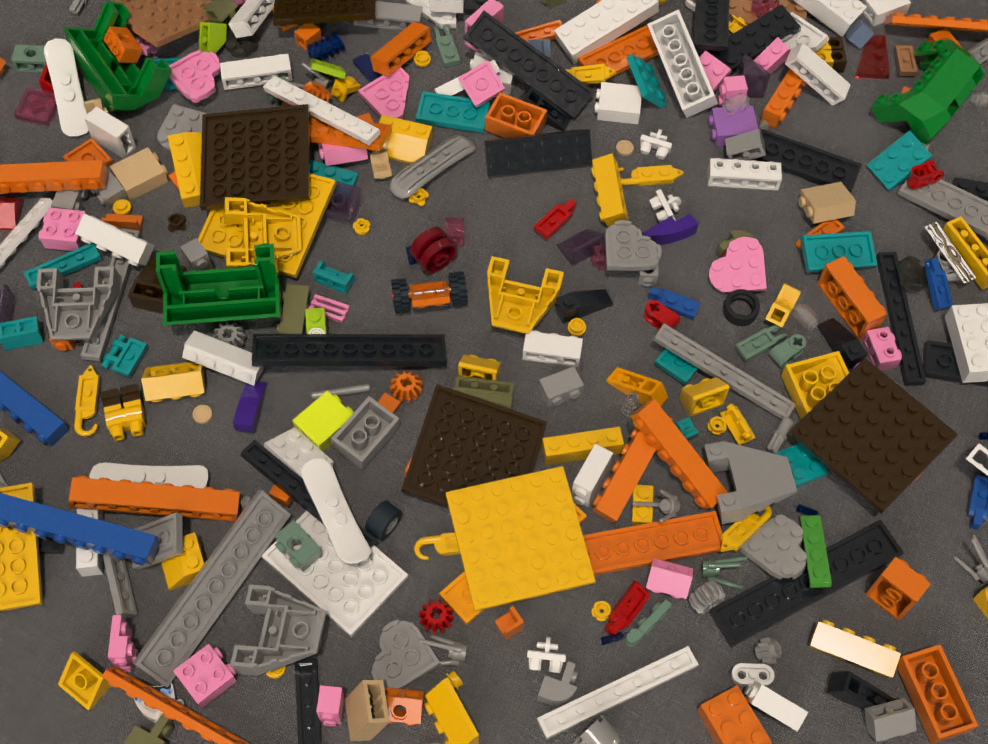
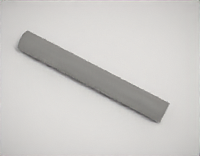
[311,384,370,400]

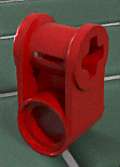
[907,160,944,189]
[643,300,680,330]

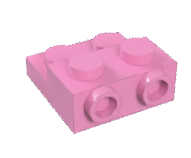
[108,615,139,672]

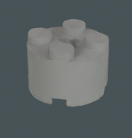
[572,715,621,744]

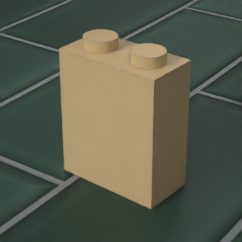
[110,147,168,201]
[798,182,856,224]
[345,680,389,741]

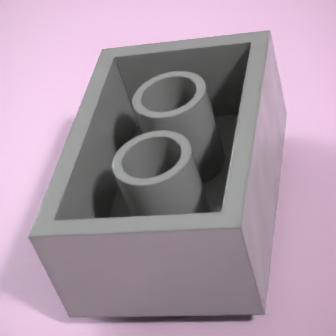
[331,396,400,471]

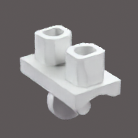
[640,129,672,160]
[649,189,681,223]
[527,637,566,673]

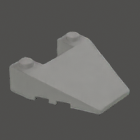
[37,266,120,340]
[704,441,797,524]
[230,584,326,676]

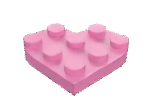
[169,50,221,103]
[709,237,767,294]

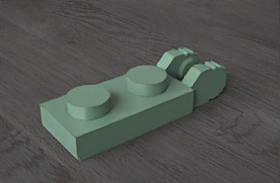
[433,25,460,67]
[735,325,787,362]
[625,600,672,648]

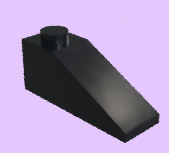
[519,86,571,131]
[555,289,613,324]
[817,318,868,370]
[826,671,896,710]

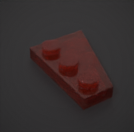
[855,35,890,79]

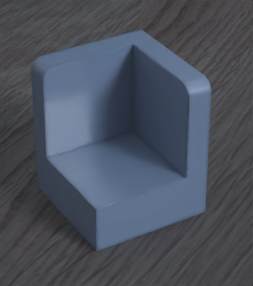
[846,19,874,49]
[528,38,551,57]

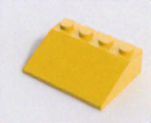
[168,132,202,208]
[781,351,849,420]

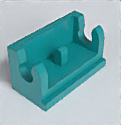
[312,260,356,295]
[0,316,44,351]

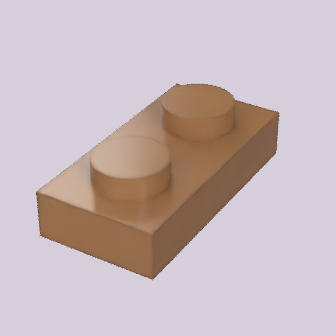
[894,45,918,76]

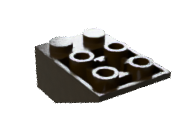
[128,259,187,313]

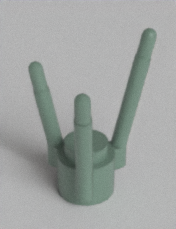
[702,556,748,590]

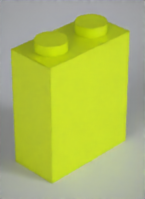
[292,391,354,452]

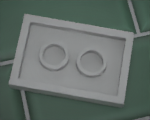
[133,512,183,570]

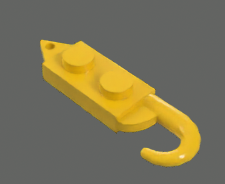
[565,64,616,85]
[619,165,684,186]
[74,365,101,437]
[720,505,772,552]
[414,532,460,560]

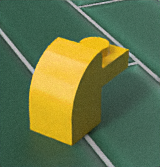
[765,283,802,327]

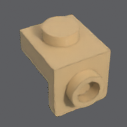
[83,98,109,114]
[370,151,392,179]

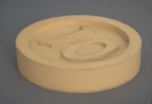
[616,140,634,156]
[192,405,213,424]

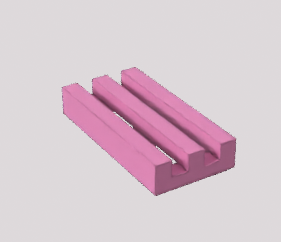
[308,294,350,324]

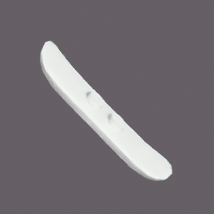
[44,38,89,137]
[302,458,371,564]
[89,462,208,488]

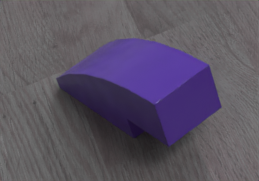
[642,214,699,245]
[233,381,267,433]

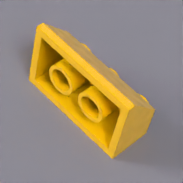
[372,115,433,164]
[141,361,206,402]
[423,677,479,744]

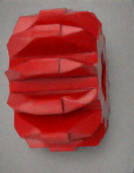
[419,598,454,635]

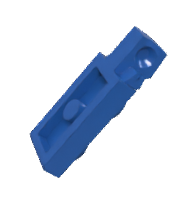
[924,258,953,310]
[648,287,701,320]
[967,474,988,530]

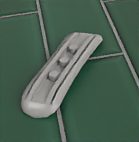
[390,135,476,199]

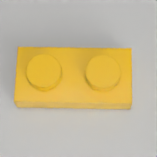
[631,485,653,525]

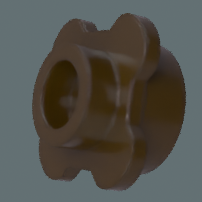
[167,213,186,231]

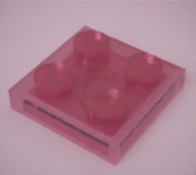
[14,87,57,125]

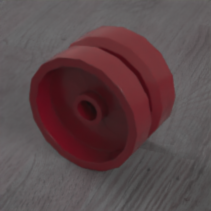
[409,226,458,274]

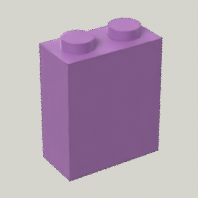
[708,105,758,146]

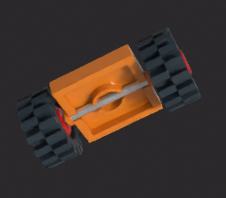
[391,271,468,313]

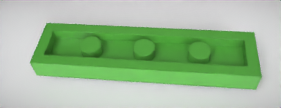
[800,515,832,588]

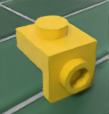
[331,76,361,102]

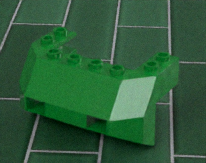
[63,1,172,112]
[871,39,985,144]
[156,243,282,325]

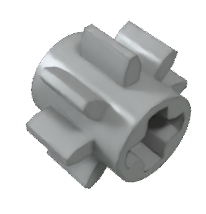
[755,637,782,665]

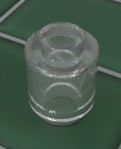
[722,93,750,115]
[793,303,821,331]

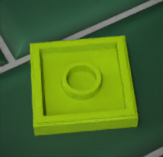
[309,58,346,79]

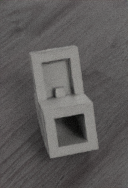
[537,661,578,706]

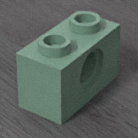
[11,45,46,73]
[275,520,322,571]

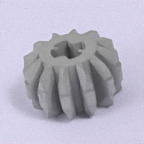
[212,321,246,347]
[689,580,725,614]

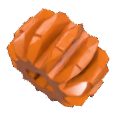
[302,81,332,103]
[390,370,423,403]

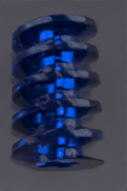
[307,33,346,61]

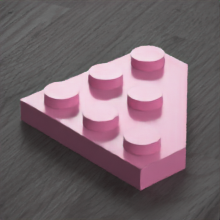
[358,67,410,119]

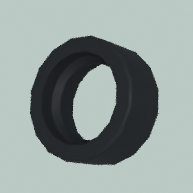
[723,289,760,326]

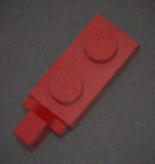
[534,199,576,240]
[604,581,651,635]

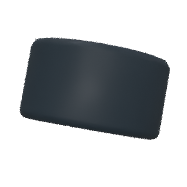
[365,500,402,541]

